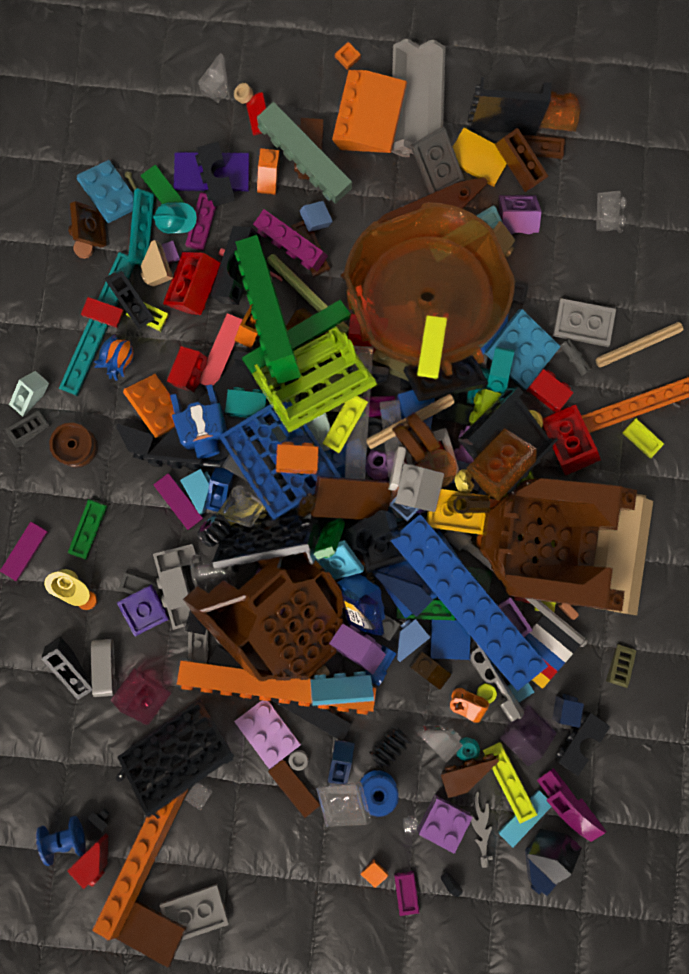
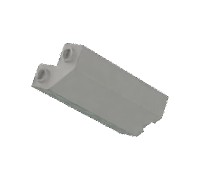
[392,39,445,157]

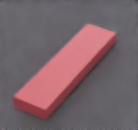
[200,313,243,386]

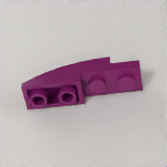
[537,768,607,842]

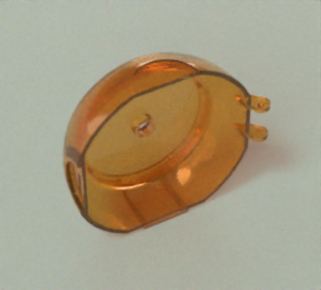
[344,203,515,376]

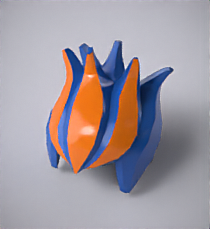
[94,334,134,381]

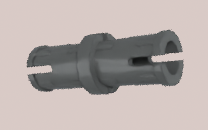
[560,339,592,377]

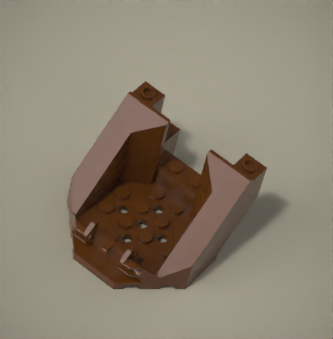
[480,478,637,611]
[183,526,347,681]

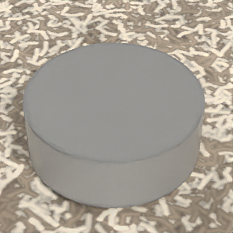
[289,750,308,771]

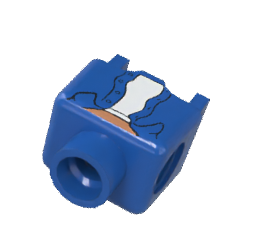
[170,384,227,459]

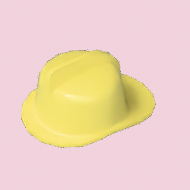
[44,569,90,606]

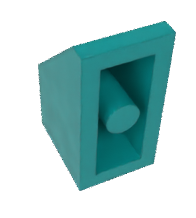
[486,346,515,394]

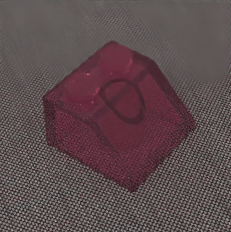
[111,668,171,725]

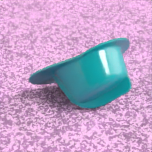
[153,203,197,234]

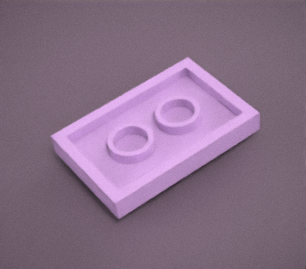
[234,700,301,769]

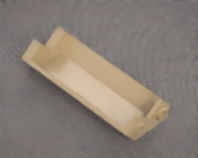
[589,494,653,615]

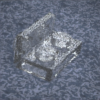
[596,191,627,233]

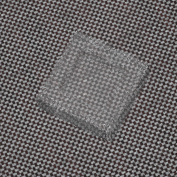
[184,783,212,811]

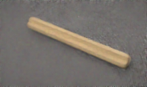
[596,322,683,368]
[366,394,455,449]

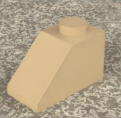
[141,240,174,287]

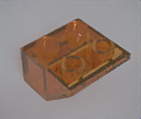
[540,91,581,131]

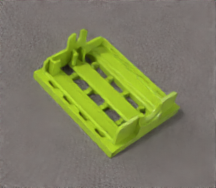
[252,326,376,433]

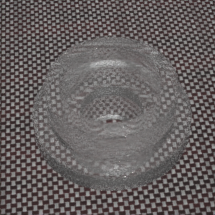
[403,815,418,835]

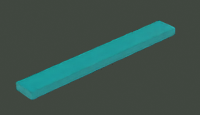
[59,252,135,396]

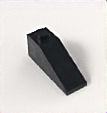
[104,268,154,329]
[41,637,92,700]

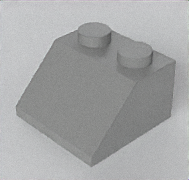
[395,464,444,512]

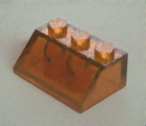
[467,429,536,501]

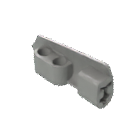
[470,640,525,722]

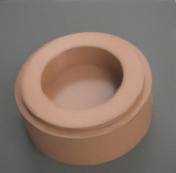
[74,241,94,259]

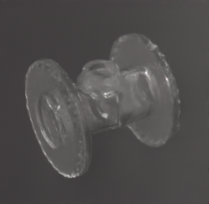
[191,554,237,591]

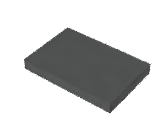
[410,127,464,194]

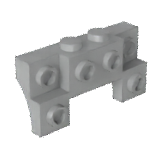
[153,544,198,630]

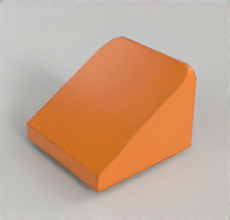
[360,859,389,888]

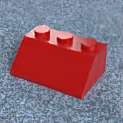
[163,252,221,315]

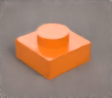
[335,42,361,70]

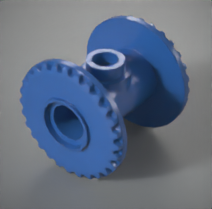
[358,770,399,817]
[36,816,86,866]

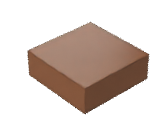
[557,603,579,620]

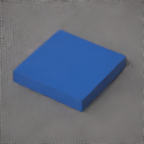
[430,620,470,660]

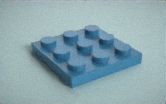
[485,309,561,390]

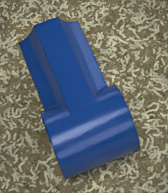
[365,645,396,687]

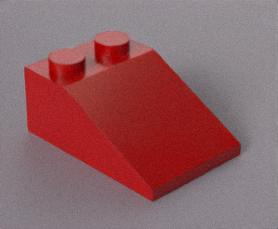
[543,404,601,475]

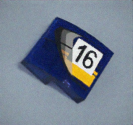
[342,589,385,635]

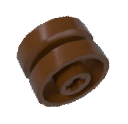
[392,412,441,464]
[49,422,98,468]

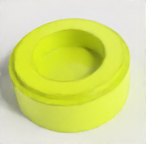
[476,683,497,703]

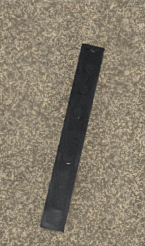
[208,646,352,741]

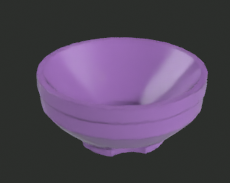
[365,449,395,481]

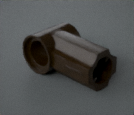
[447,496,490,514]

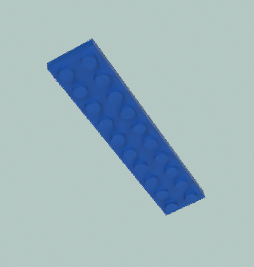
[391,514,548,691]

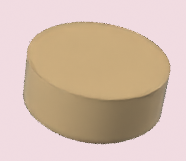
[234,83,253,104]

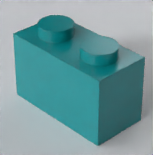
[225,387,268,418]

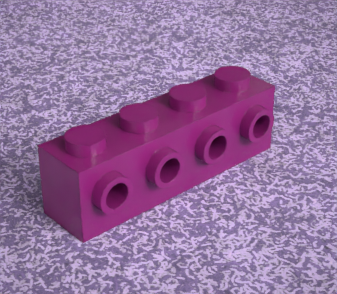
[253,209,328,271]

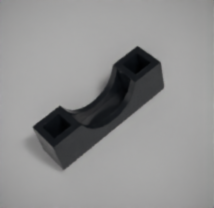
[211,226,261,305]

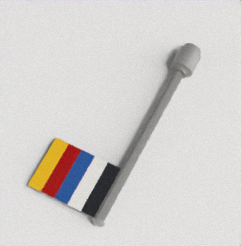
[443,530,588,689]

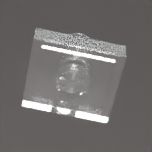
[217,485,265,527]

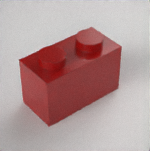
[167,346,208,393]
[527,369,574,413]

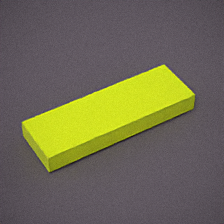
[417,316,447,378]
[322,395,368,453]

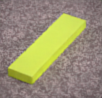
[483,742,537,824]

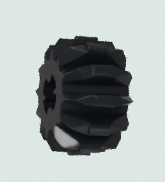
[197,514,231,547]

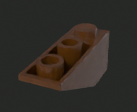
[441,753,500,798]

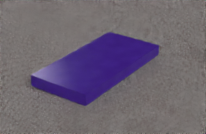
[174,152,249,191]

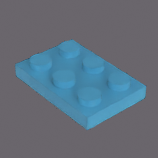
[77,160,134,223]

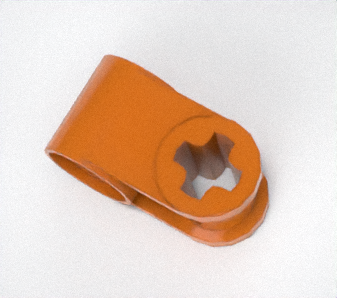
[450,688,489,723]

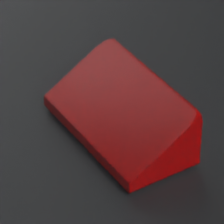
[246,92,266,135]

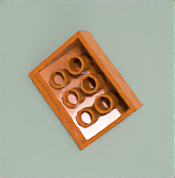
[332,70,407,153]

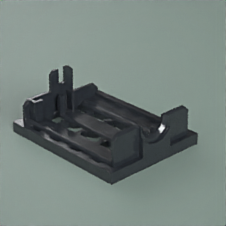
[212,507,323,573]
[117,699,235,819]

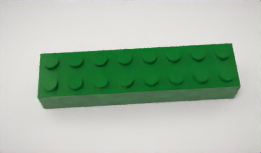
[234,235,301,384]

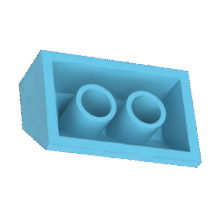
[310,671,374,706]

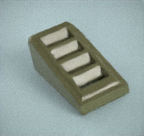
[606,644,636,688]

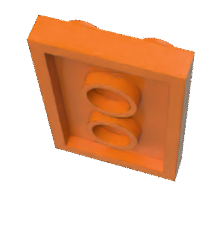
[123,374,175,438]

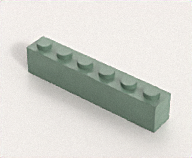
[257,102,352,204]

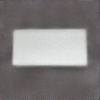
[388,447,406,491]

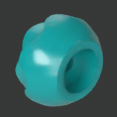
[455,737,480,762]

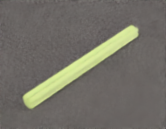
[267,254,349,334]

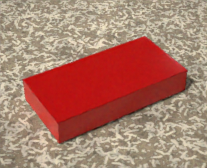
[81,297,124,329]

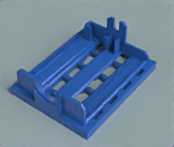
[219,402,341,521]

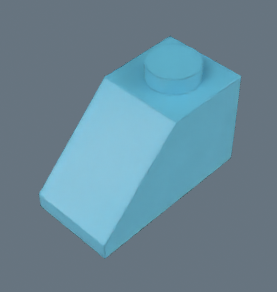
[180,469,211,515]

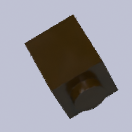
[409,651,452,690]

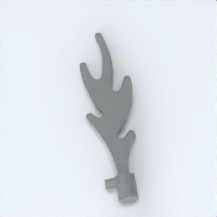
[471,792,493,868]

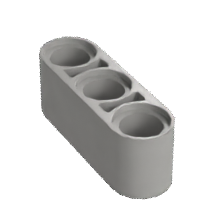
[91,639,115,697]

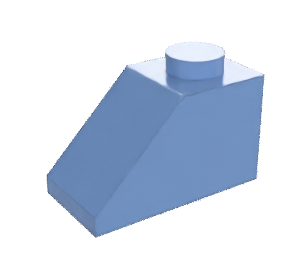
[396,619,430,662]

